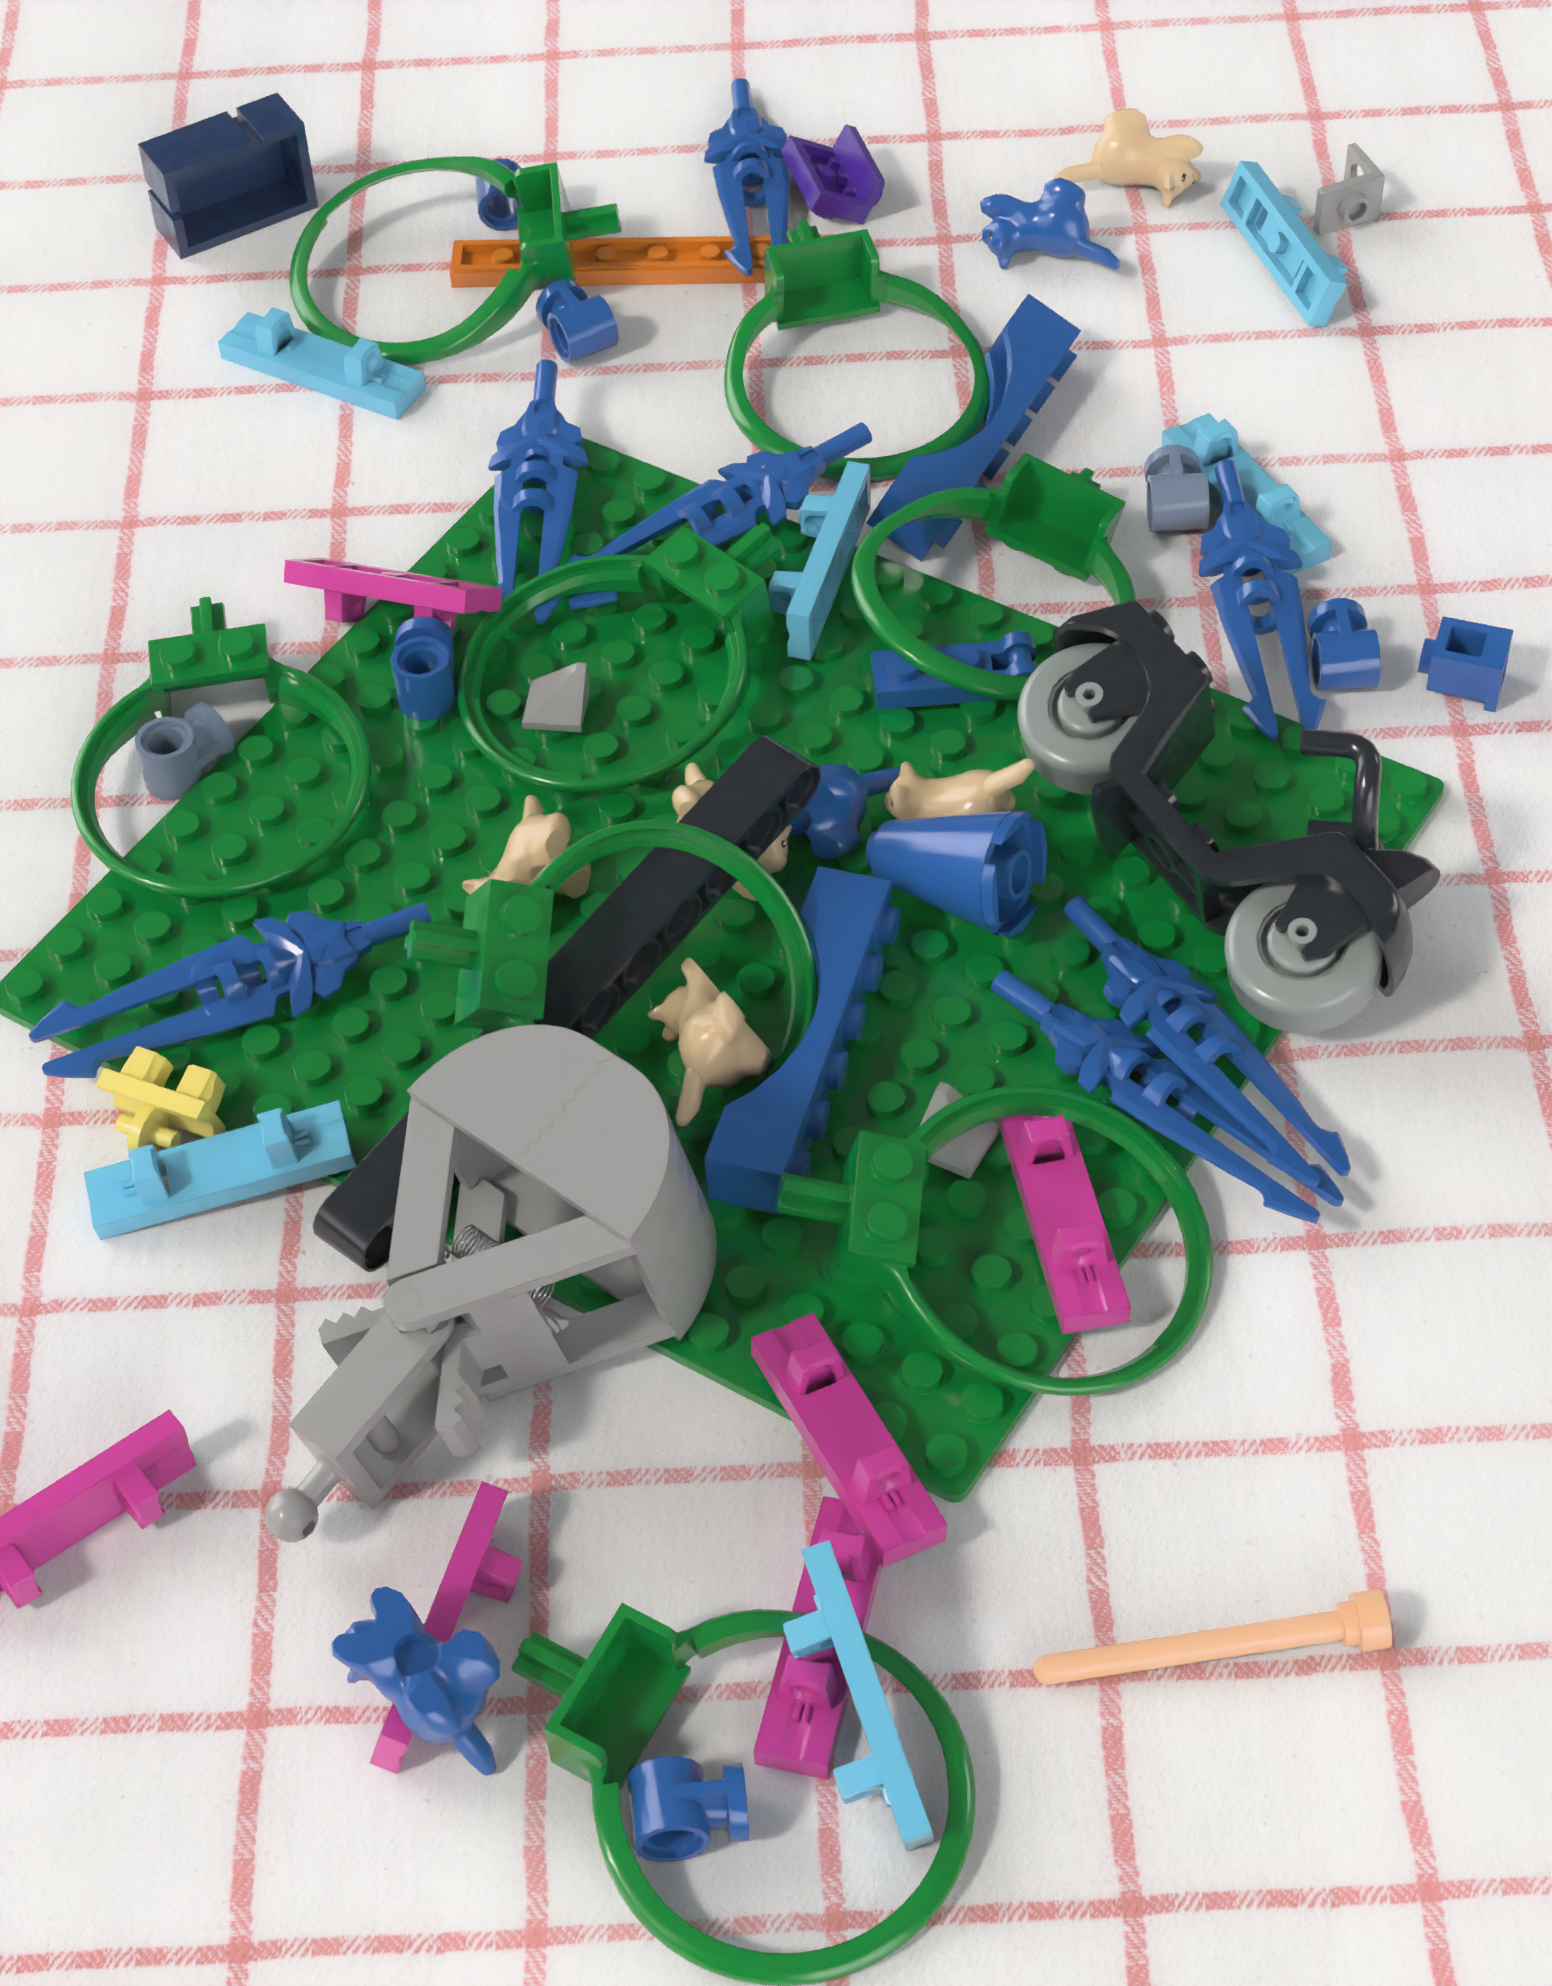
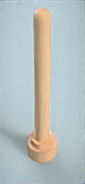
[1034,1589,1392,1685]

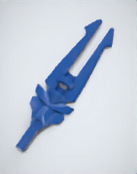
[704,78,790,276]
[488,359,588,624]
[565,422,872,610]
[1199,459,1326,741]
[1064,896,1351,1188]
[29,902,432,1078]
[991,970,1344,1224]

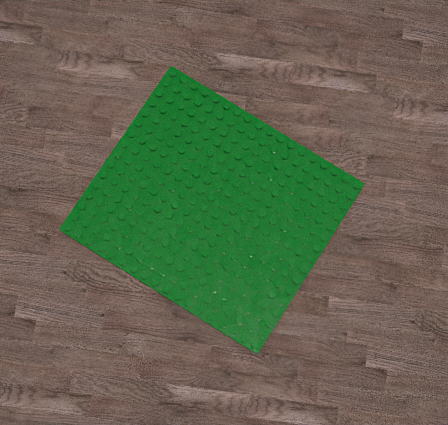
[0,437,1444,1503]

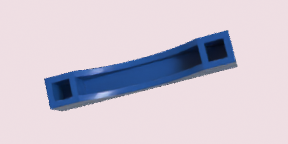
[866,293,1081,562]
[704,866,901,1216]

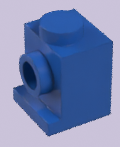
[1418,616,1513,712]

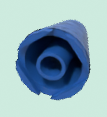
[865,810,1047,937]

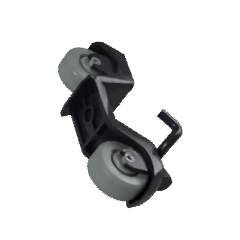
[1017,600,1440,1034]

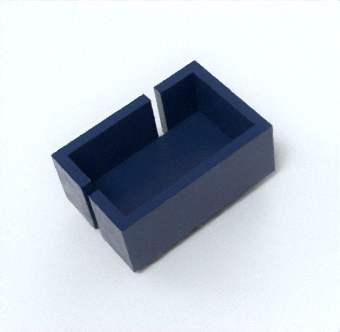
[138,92,318,259]

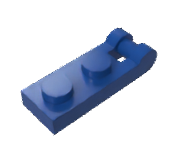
[871,631,1038,710]

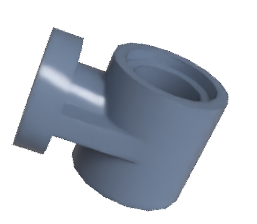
[1144,445,1209,531]
[135,702,235,801]

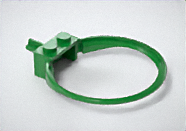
[289,156,622,365]
[724,220,990,481]
[851,452,1136,702]
[457,522,781,793]
[71,597,372,898]
[404,820,818,1142]
[775,1085,1213,1396]
[511,1603,976,1986]

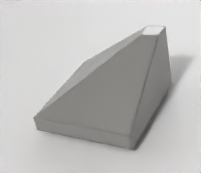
[522,663,590,732]
[919,1082,1000,1179]

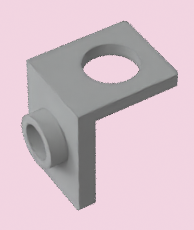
[1314,143,1385,236]

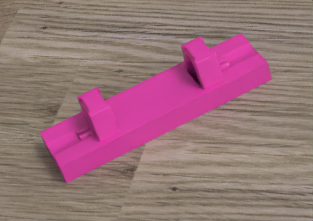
[284,558,502,635]
[997,1115,1131,1334]
[751,1313,948,1568]
[0,1409,196,1609]
[370,1481,523,1774]
[753,1496,882,1780]

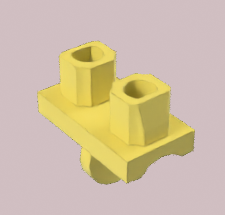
[96,1046,226,1151]

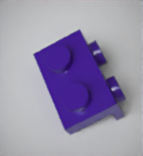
[781,124,885,225]

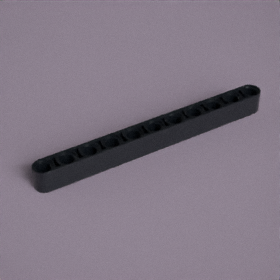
[313,736,821,1272]

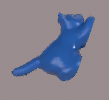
[980,178,1121,270]
[788,763,900,859]
[331,1587,500,1776]

